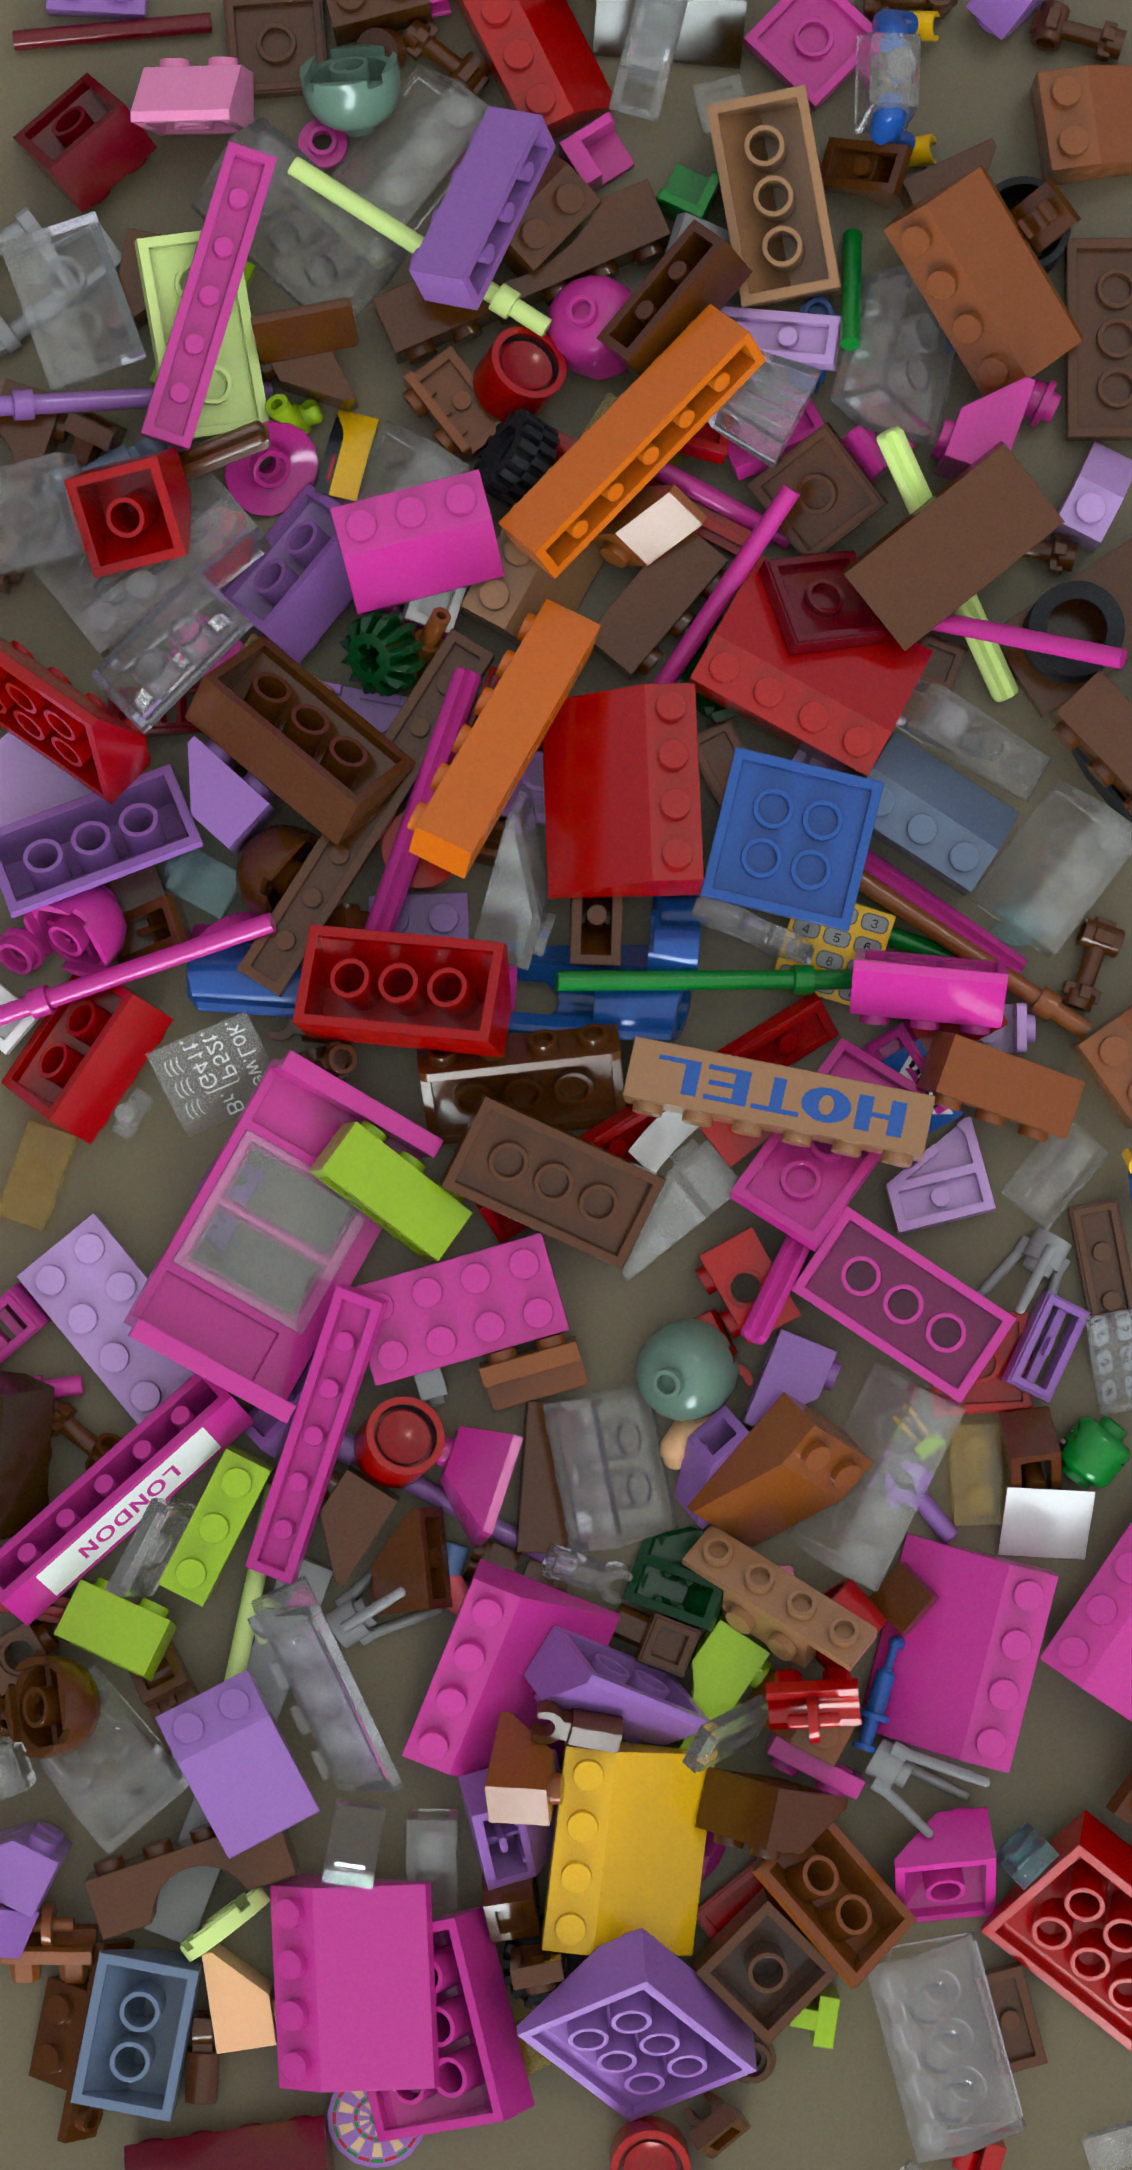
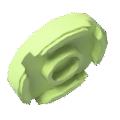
[179,1886,271,1962]

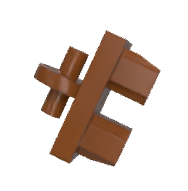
[1,1902,98,1983]

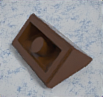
[250,297,359,364]

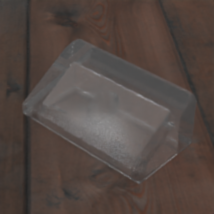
[1001,1122,1110,1231]

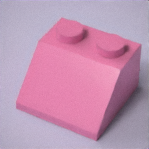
[131,56,254,136]

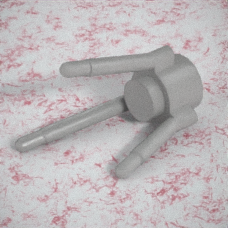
[977,1227,1072,1355]
[326,1568,445,1648]
[865,1738,990,1838]

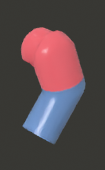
[446,1540,469,1615]

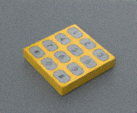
[774,903,896,1006]

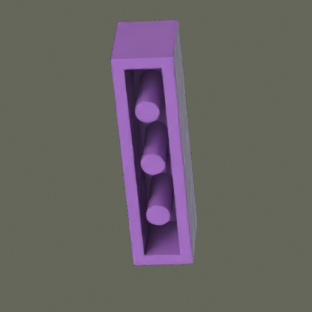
[409,106,556,311]

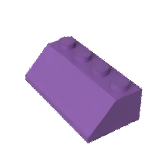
[0,764,204,918]

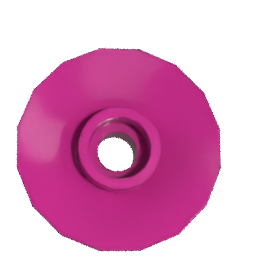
[223,420,319,516]

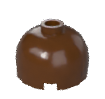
[235,825,320,916]
[5,1656,101,1758]

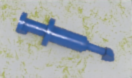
[851,1635,905,1754]

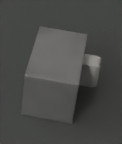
[414,1367,449,1408]

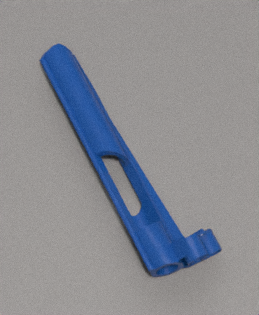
[186,895,703,1043]

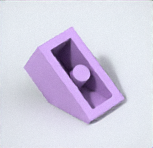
[1052,441,1132,553]

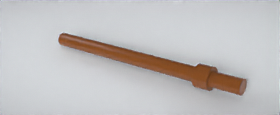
[859,870,1093,1040]

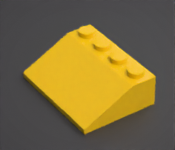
[542,1741,716,1956]

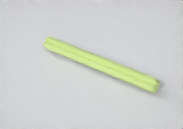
[876,426,1018,702]

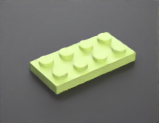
[134,230,269,440]

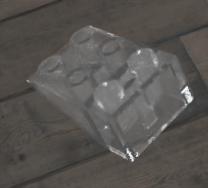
[37,1665,189,1855]

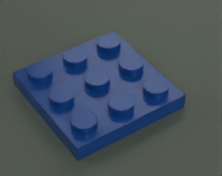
[700,747,884,932]

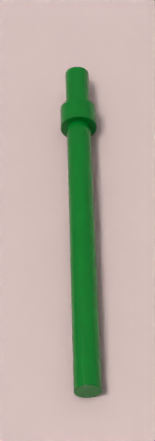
[555,965,853,995]

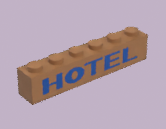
[623,1036,935,1168]

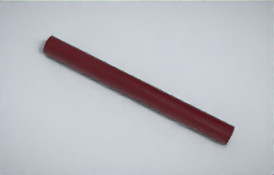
[12,12,212,51]

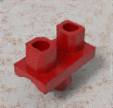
[766,1666,861,1744]

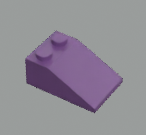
[155,1670,320,1859]

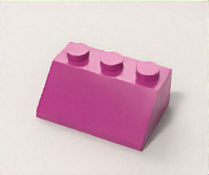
[330,469,504,615]
[849,948,1008,1035]

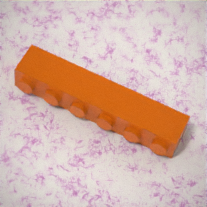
[498,304,766,579]
[407,599,601,879]

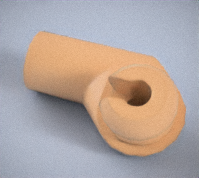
[660,1410,718,1470]

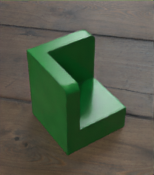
[656,163,721,222]

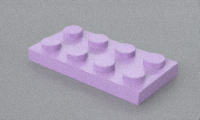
[16,1213,195,1424]

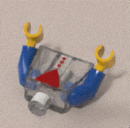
[854,9,940,168]

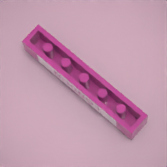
[0,1373,255,1626]

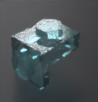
[163,849,238,919]
[995,1821,1060,1890]

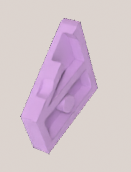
[885,1116,996,1235]

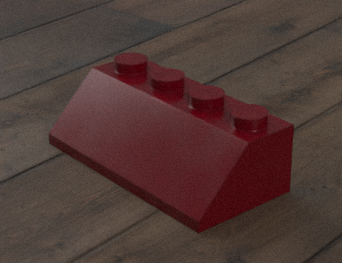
[124,2115,335,2170]

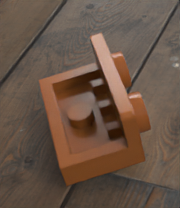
[402,345,505,463]
[479,1332,588,1411]

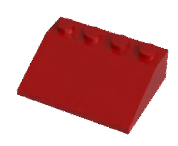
[687,555,933,778]
[0,636,151,804]
[542,683,704,899]
[981,1810,1132,2052]

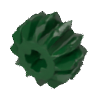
[339,609,427,697]

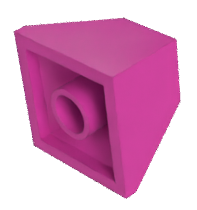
[435,1426,523,1547]
[894,1807,996,1923]

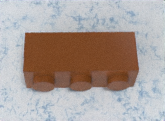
[916,1030,1086,1143]

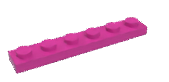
[140,141,277,451]
[245,1283,388,1585]

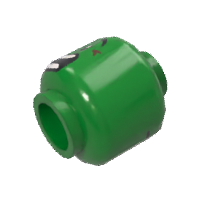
[1059,1414,1131,1490]

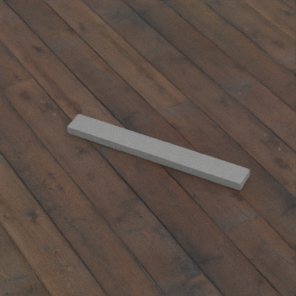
[144,1558,333,1942]

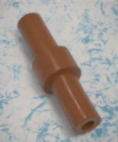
[414,607,451,684]

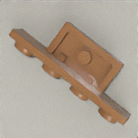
[682,1525,877,1671]

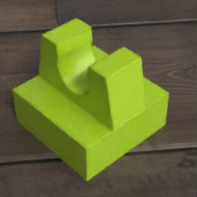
[789,1986,840,2049]

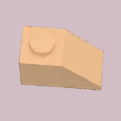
[202,1943,277,2054]

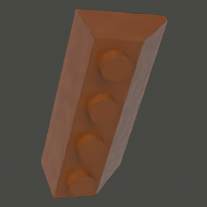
[883,164,1084,397]

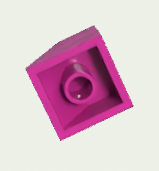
[931,377,1036,480]

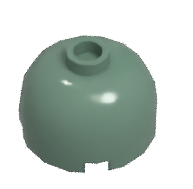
[299,44,400,137]
[635,1318,739,1422]

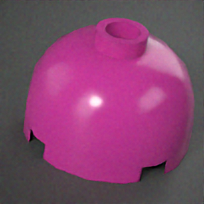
[547,275,633,380]
[24,881,127,977]

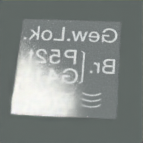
[145,1011,270,1138]

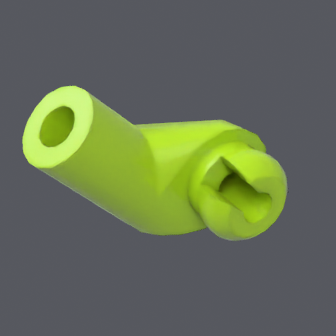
[265,394,324,434]

